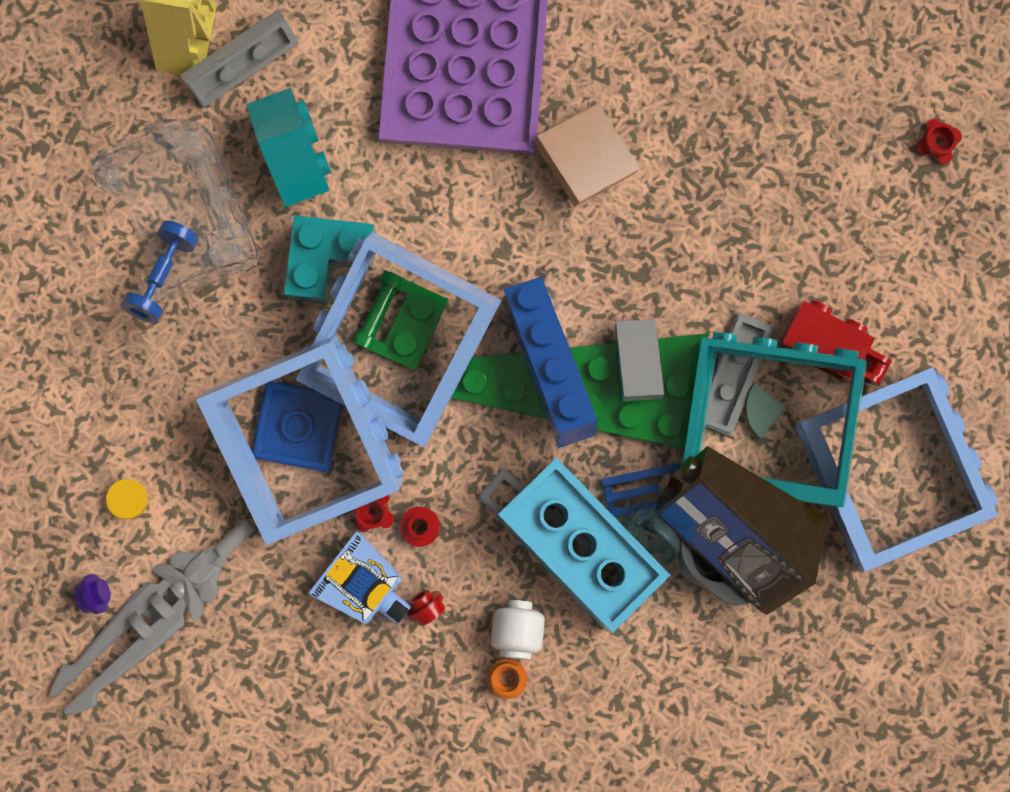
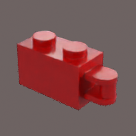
[777,300,892,387]

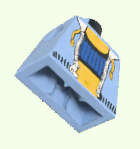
[309,531,411,625]

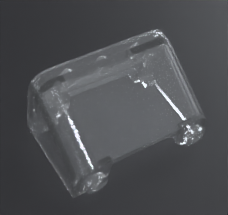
[90,118,259,305]

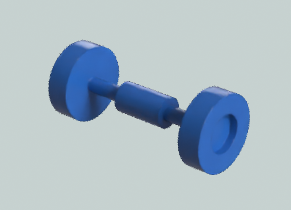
[120,220,199,324]

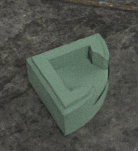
[745,383,786,439]

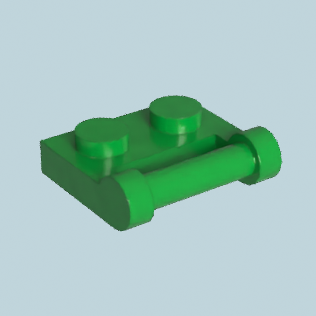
[351,270,449,371]

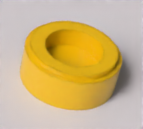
[106,479,148,519]

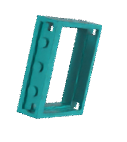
[683,332,867,507]

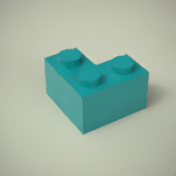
[247,88,332,207]
[284,215,377,305]

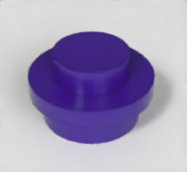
[74,574,111,614]

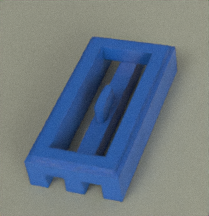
[601,463,681,517]

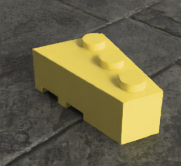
[140,0,217,75]

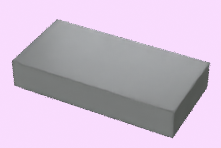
[614,319,664,401]

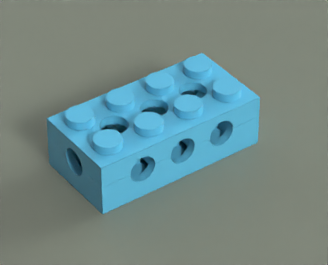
[495,457,670,633]

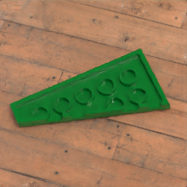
[451,333,709,449]

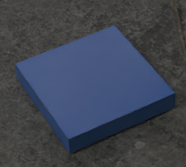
[252,381,343,473]

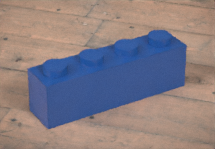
[504,276,598,448]

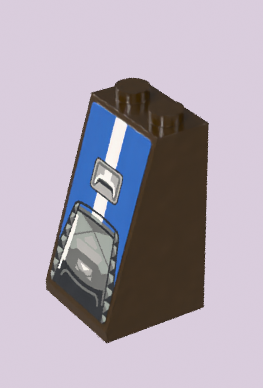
[655,446,828,615]

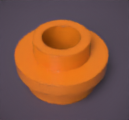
[487,658,527,699]

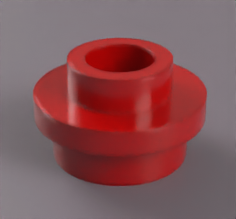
[400,507,440,547]
[407,589,446,626]

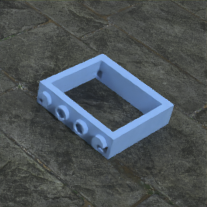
[296,232,502,447]
[196,335,405,545]
[795,367,998,572]

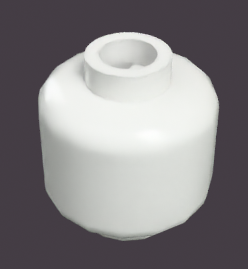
[491,600,545,660]

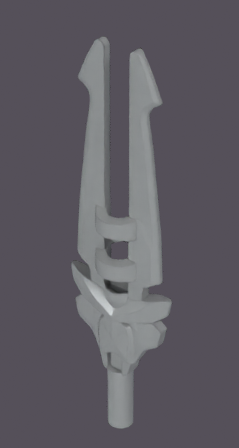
[50,518,256,715]

